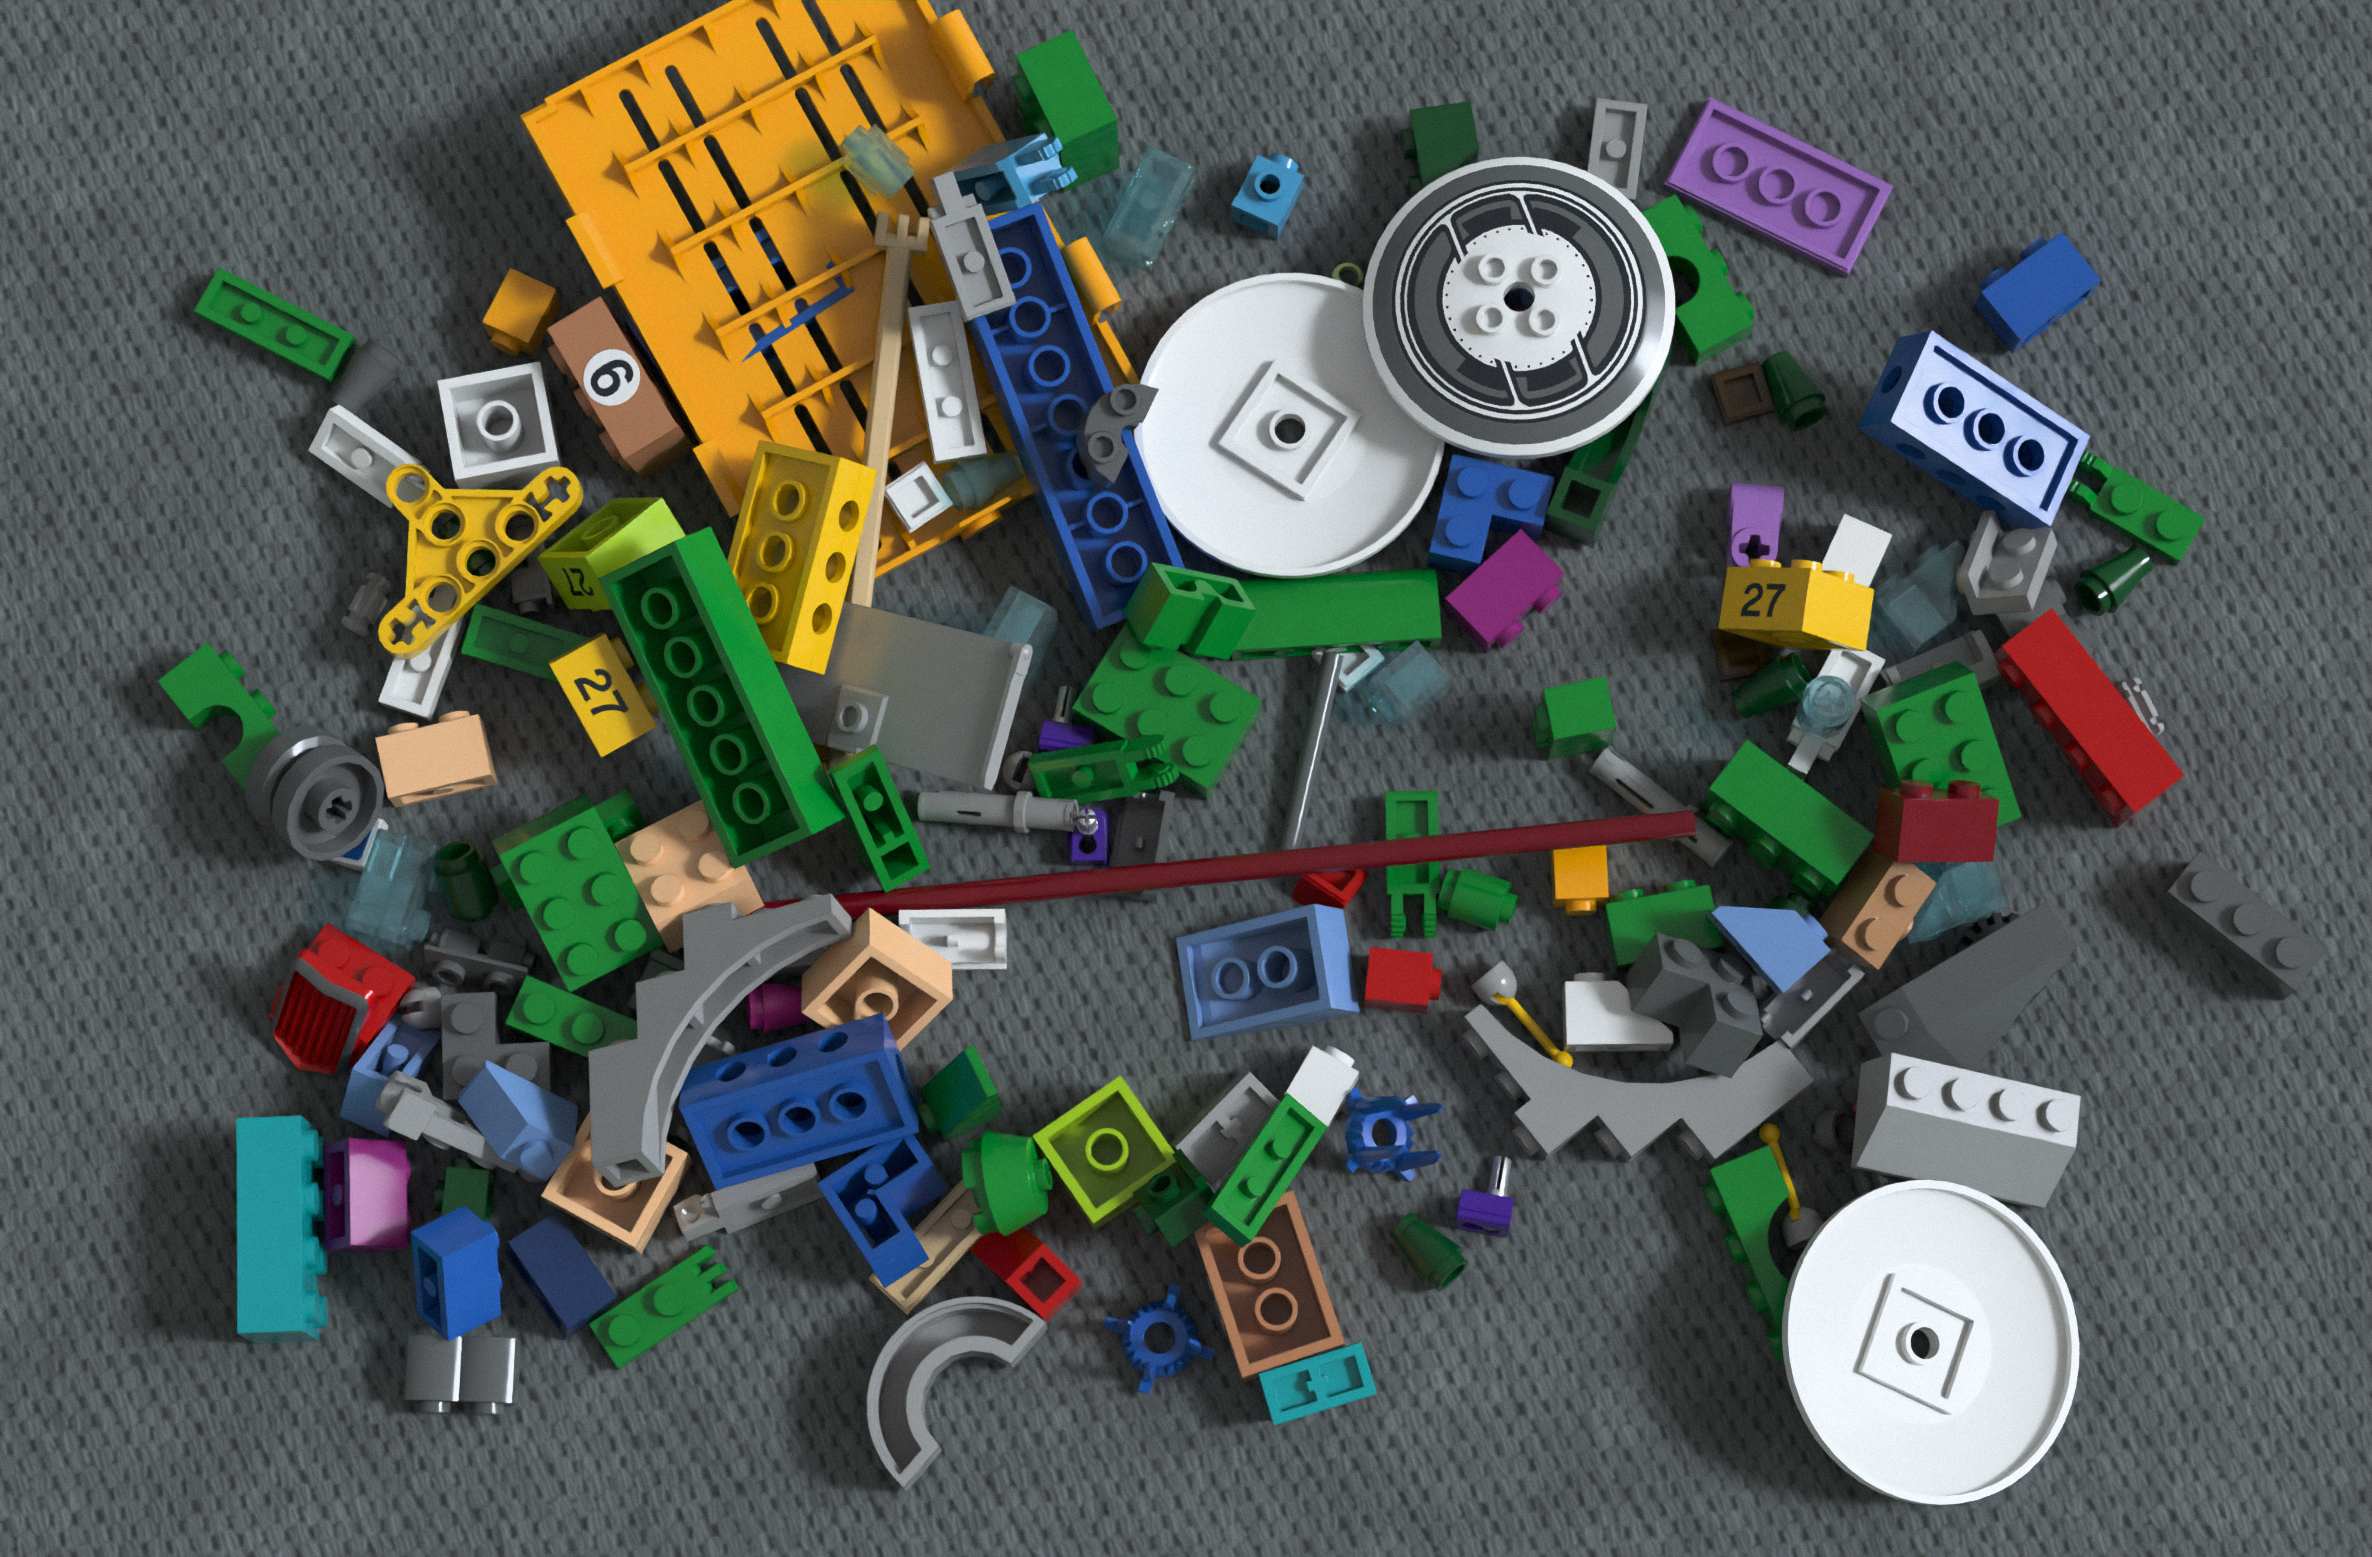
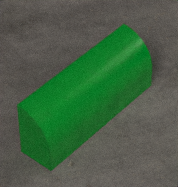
[1232,567,1442,661]

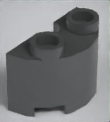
[1076,383,1159,490]

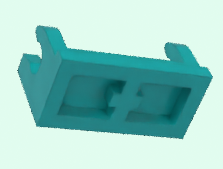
[1258,1341,1377,1425]

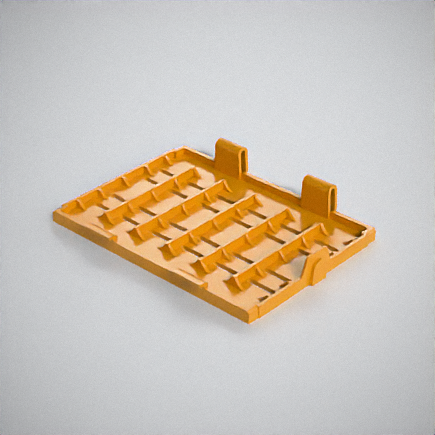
[520,0,1140,596]

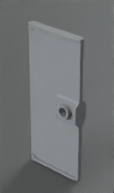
[775,601,1032,790]

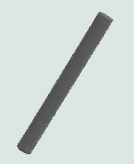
[1278,652,1344,851]

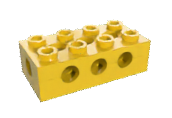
[727,440,878,675]

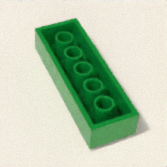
[598,526,847,869]

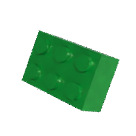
[1012,30,1120,193]
[1072,620,1262,800]
[1859,661,2022,827]
[1700,739,1875,903]
[491,793,664,993]

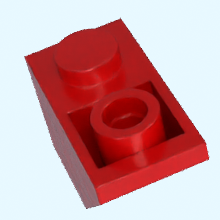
[969,1227,1083,1324]

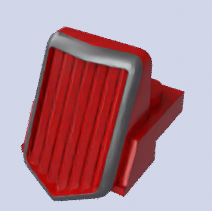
[268,922,416,1076]

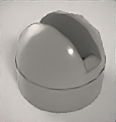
[1002,751,1037,793]
[399,986,442,1030]

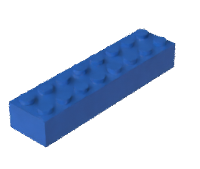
[936,201,1185,634]

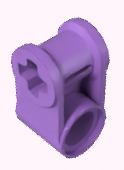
[1726,482,1784,567]

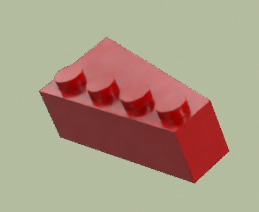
[1995,608,2184,828]

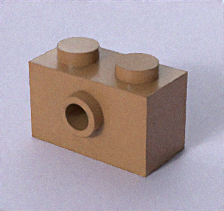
[1819,846,1937,970]

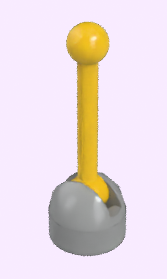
[1470,960,1573,1068]
[1759,1123,1823,1251]

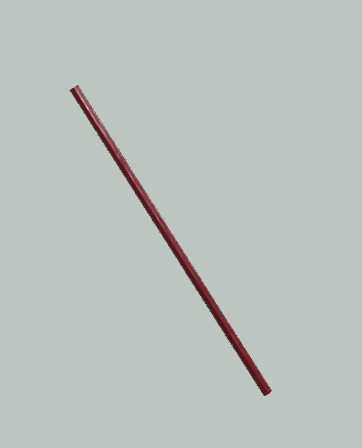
[745,810,1696,919]

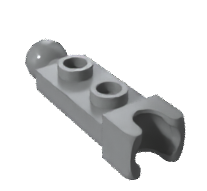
[375,1071,556,1184]

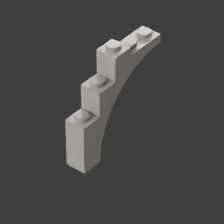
[588,893,853,1187]
[1461,1004,1814,1165]

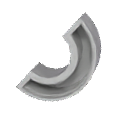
[867,1296,1048,1491]

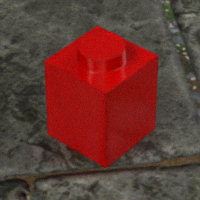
[1363,947,1442,1014]

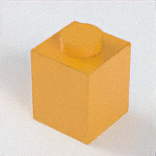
[482,268,562,356]
[1550,845,1609,916]

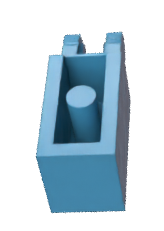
[943,132,1078,216]

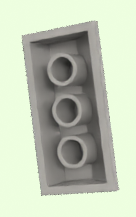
[1851,1053,2081,1209]

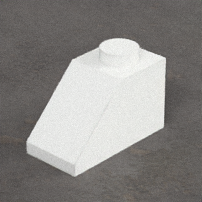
[1562,972,1673,1052]

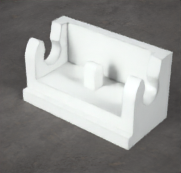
[899,909,1007,971]

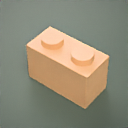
[375,711,497,808]

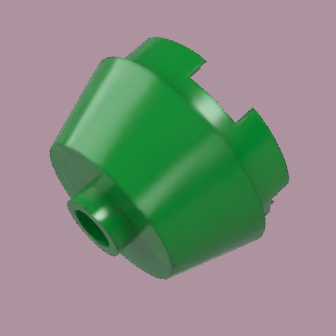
[962,1131,1052,1237]

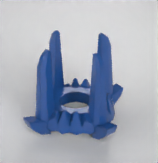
[1343,1086,1443,1182]
[1104,1283,1216,1395]

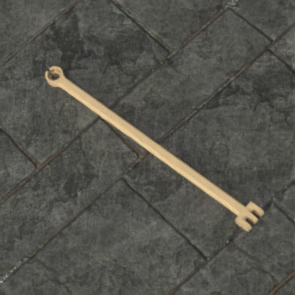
[826,211,930,782]

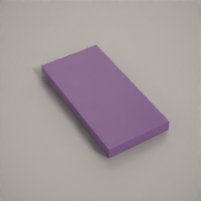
[1663,97,1893,278]

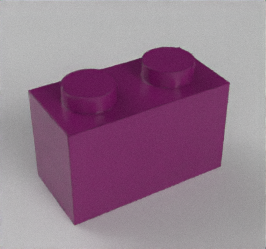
[1443,529,1564,654]
[323,1138,411,1254]

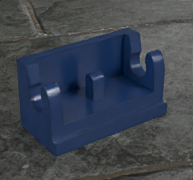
[505,1210,617,1340]

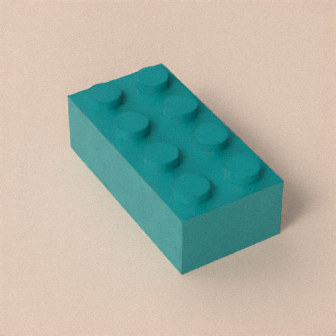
[236,1115,329,1344]

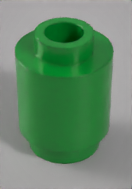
[1437,867,1519,932]

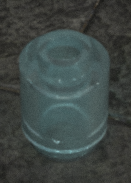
[839,124,916,201]
[1796,675,1855,739]

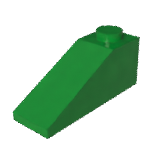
[828,744,931,893]
[918,1045,1003,1143]

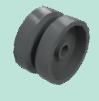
[245,725,384,861]

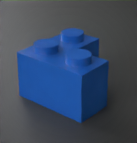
[1427,453,1555,576]
[817,1134,948,1288]

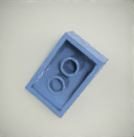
[1176,904,1360,1041]

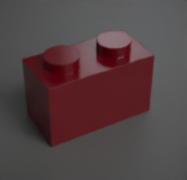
[1873,780,2000,862]

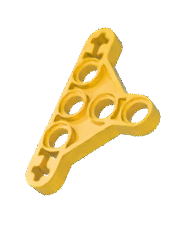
[378,463,583,660]

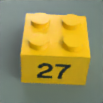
[1718,559,1874,651]
[548,632,660,757]

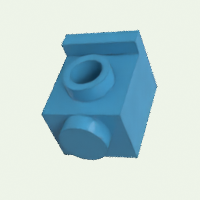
[1231,153,1304,240]

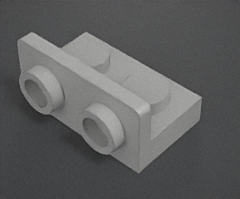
[1956,510,2057,615]

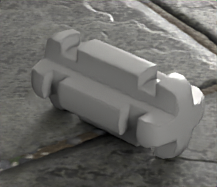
[342,572,394,637]
[2115,677,2164,737]

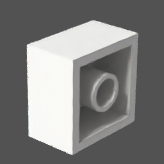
[437,361,563,490]

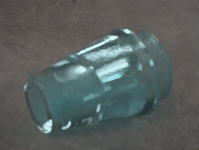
[942,450,1024,511]

